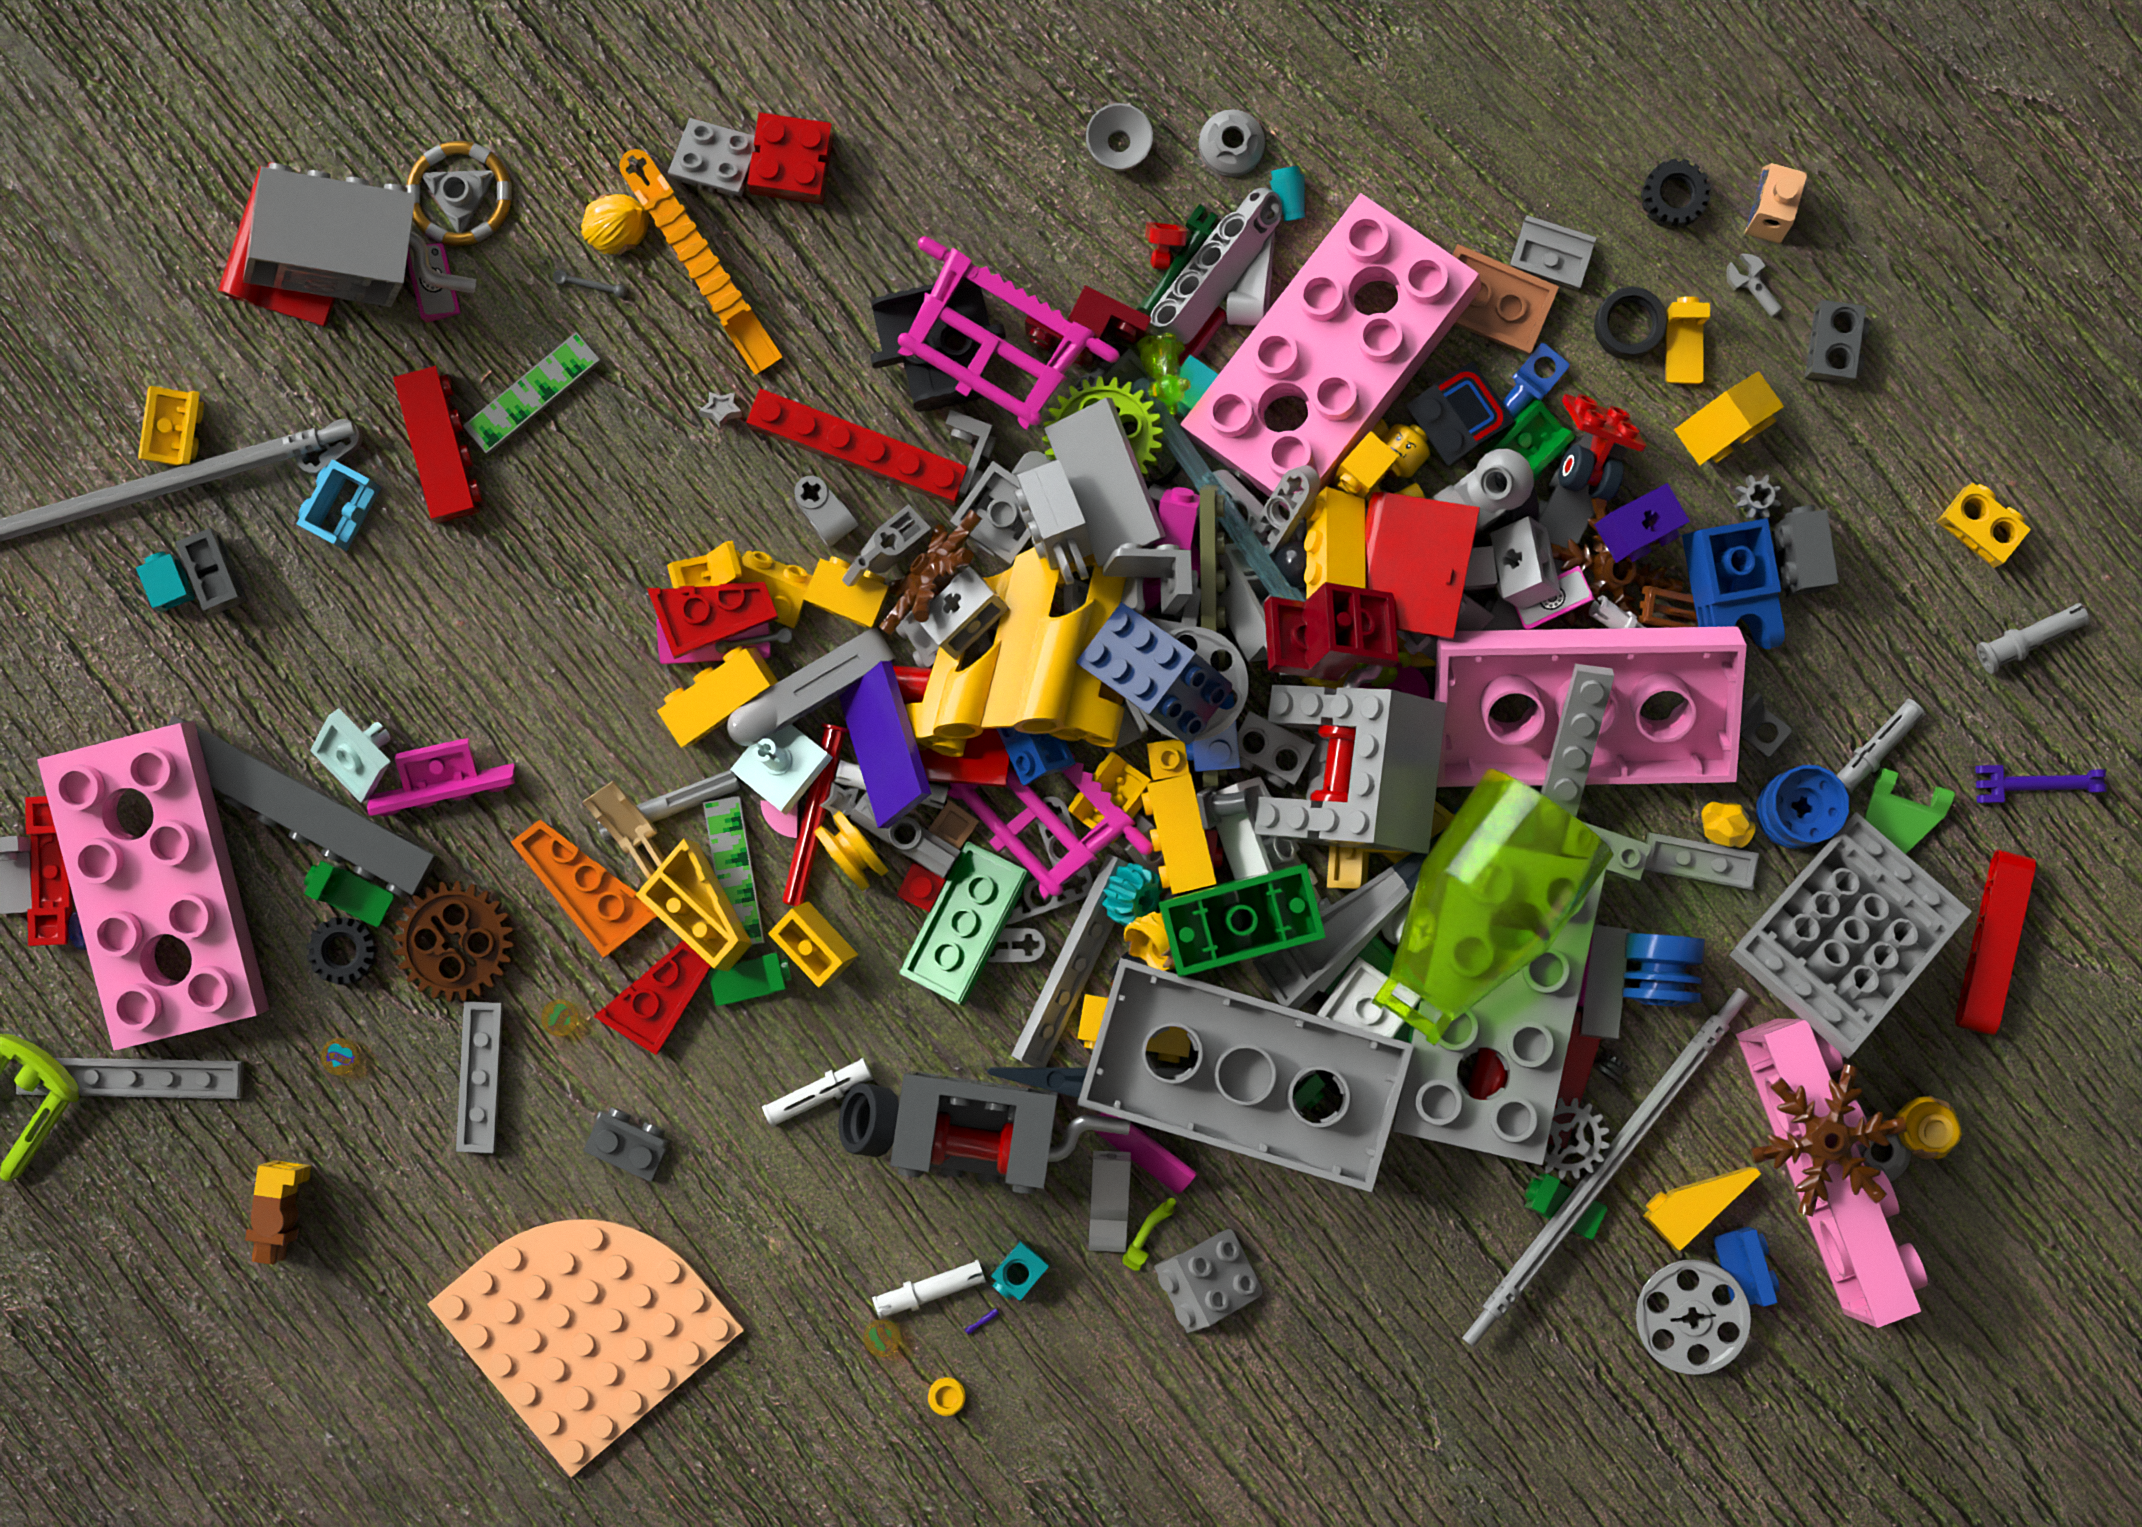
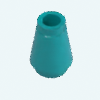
[1269,166,1305,222]

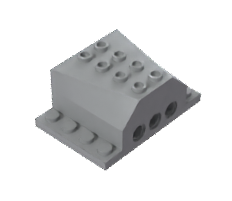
[1729,812,1972,1059]

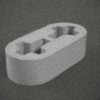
[296,419,363,475]
[987,928,1046,963]

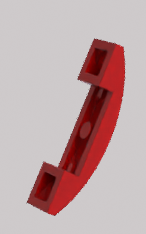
[25,796,72,946]

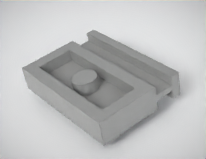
[1509,215,1596,291]

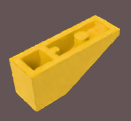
[1643,1167,1761,1251]

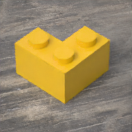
[1674,371,1784,466]

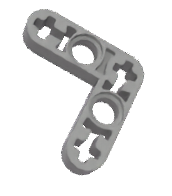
[1199,465,1320,556]
[1006,796,1093,925]

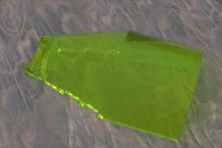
[1372,768,1614,1046]

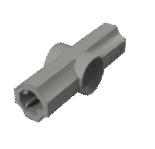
[849,792,961,879]

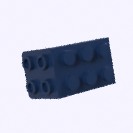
[1076,602,1232,744]

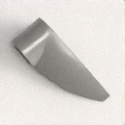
[1227,228,1275,326]

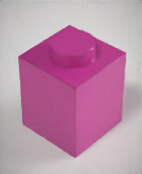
[1155,487,1200,550]

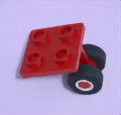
[1558,394,1646,501]

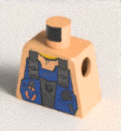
[1744,163,1807,244]

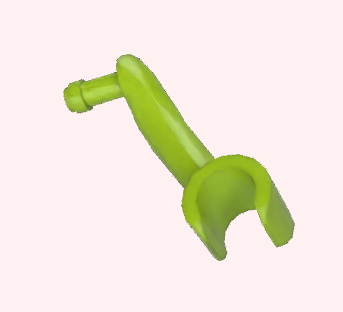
[1122,1198,1176,1271]

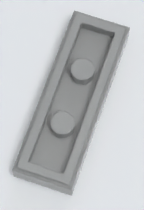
[1644,832,1759,890]
[1579,924,1630,1041]

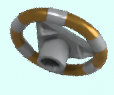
[405,141,512,246]

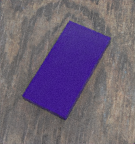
[839,661,932,829]

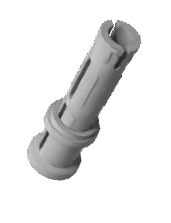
[1976,603,2090,674]

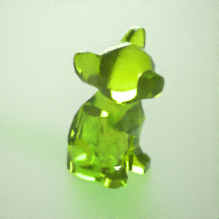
[1137,333,1191,415]

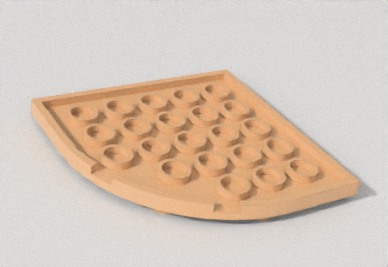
[427,1219,745,1477]

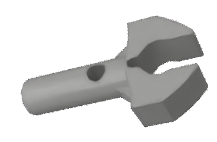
[1727,253,1782,317]

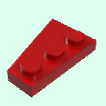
[647,582,779,659]
[593,940,712,1055]

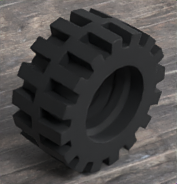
[1641,158,1711,229]

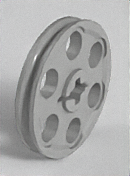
[1140,626,1249,741]
[1636,1260,1751,1375]

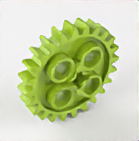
[1042,376,1164,478]

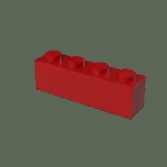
[393,365,483,524]

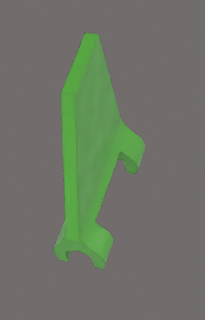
[1864,767,1955,854]

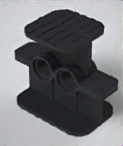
[870,277,1006,412]

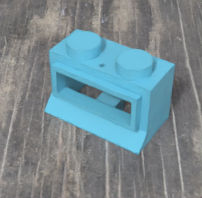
[296,459,382,552]

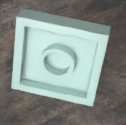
[310,708,391,803]
[730,724,833,815]

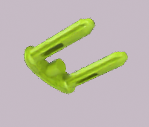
[0,1034,80,1182]

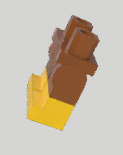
[245,1160,311,1265]

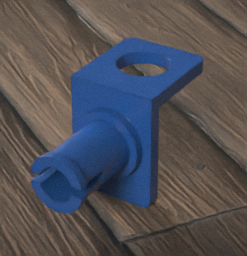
[1502,343,1570,419]

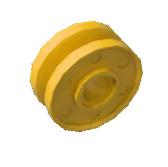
[814,811,889,892]

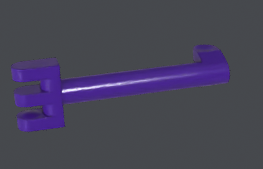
[1975,765,2107,803]

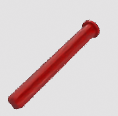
[782,723,849,907]

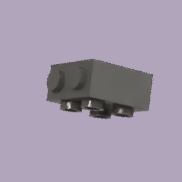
[1771,505,1839,597]

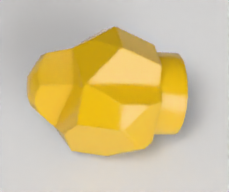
[1701,802,1756,848]

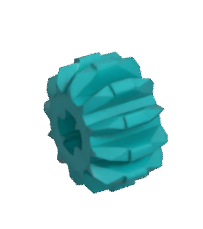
[1102,863,1163,926]

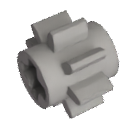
[1734,474,1781,520]

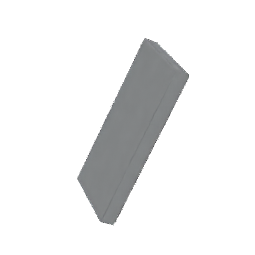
[1044,398,1166,567]

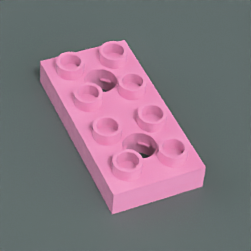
[1180,193,1481,520]
[1434,627,1746,787]
[37,721,270,1051]
[1736,1018,1928,1328]

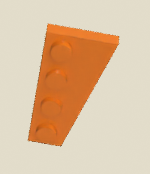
[511,819,658,959]

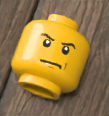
[1381,424,1430,479]

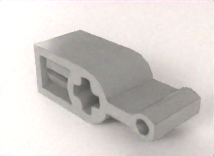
[842,504,931,587]
[1089,1150,1131,1252]

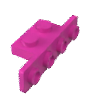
[367,738,516,817]

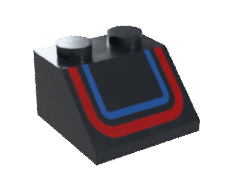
[1406,361,1516,466]

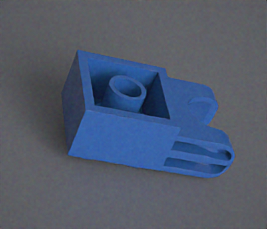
[1681,518,1785,649]

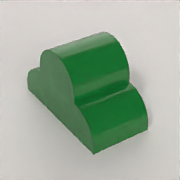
[1158,864,1326,977]

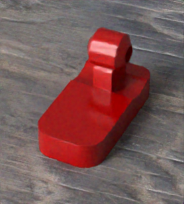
[1145,222,1187,270]

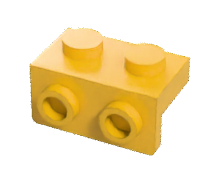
[138,386,204,467]
[732,551,812,628]
[1068,751,1153,844]

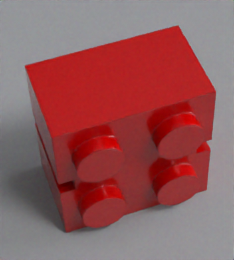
[747,112,834,205]

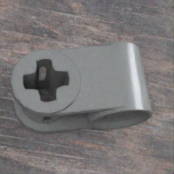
[794,476,859,548]

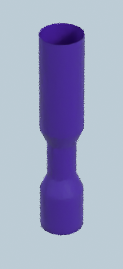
[965,1308,999,1335]

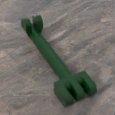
[1137,204,1218,317]

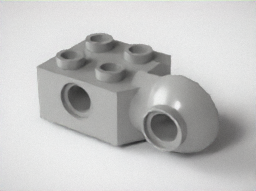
[1433,449,1534,537]

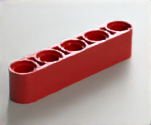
[1955,849,2036,1035]

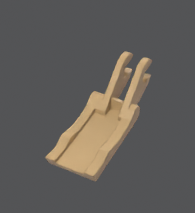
[582,780,666,879]

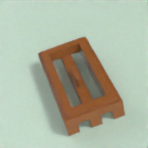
[1637,586,1697,628]

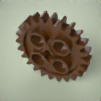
[393,881,516,1002]

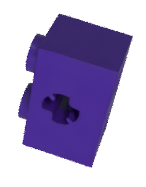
[1594,483,1690,563]

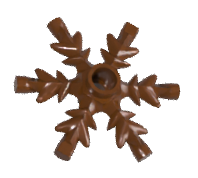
[1550,498,1683,627]
[879,510,983,636]
[1750,1064,1907,1217]

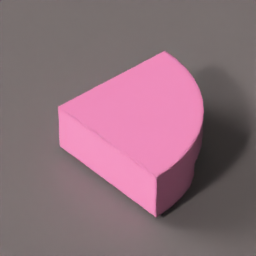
[760,801,799,838]

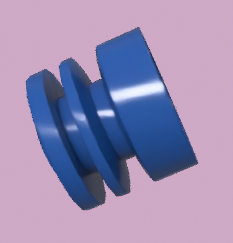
[1756,765,1849,849]
[1622,933,1706,1007]

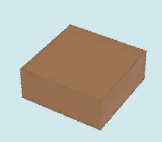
[928,800,979,850]

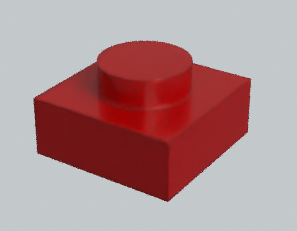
[896,863,946,913]

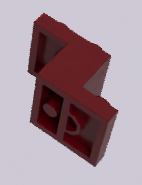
[1025,285,1152,368]
[1264,582,1399,681]

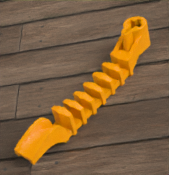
[619,149,783,375]

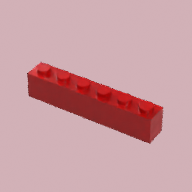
[746,388,968,507]

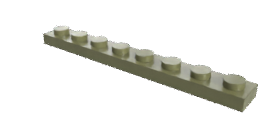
[1200,485,1228,787]

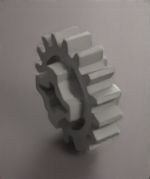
[1544,1098,1609,1179]

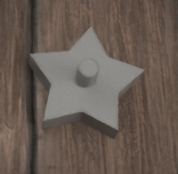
[699,392,742,428]
[818,783,859,825]

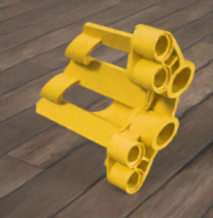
[905,547,1126,757]

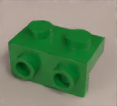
[1483,399,1575,482]

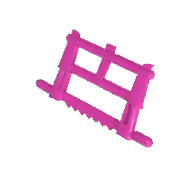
[897,236,1120,431]
[947,753,1153,900]

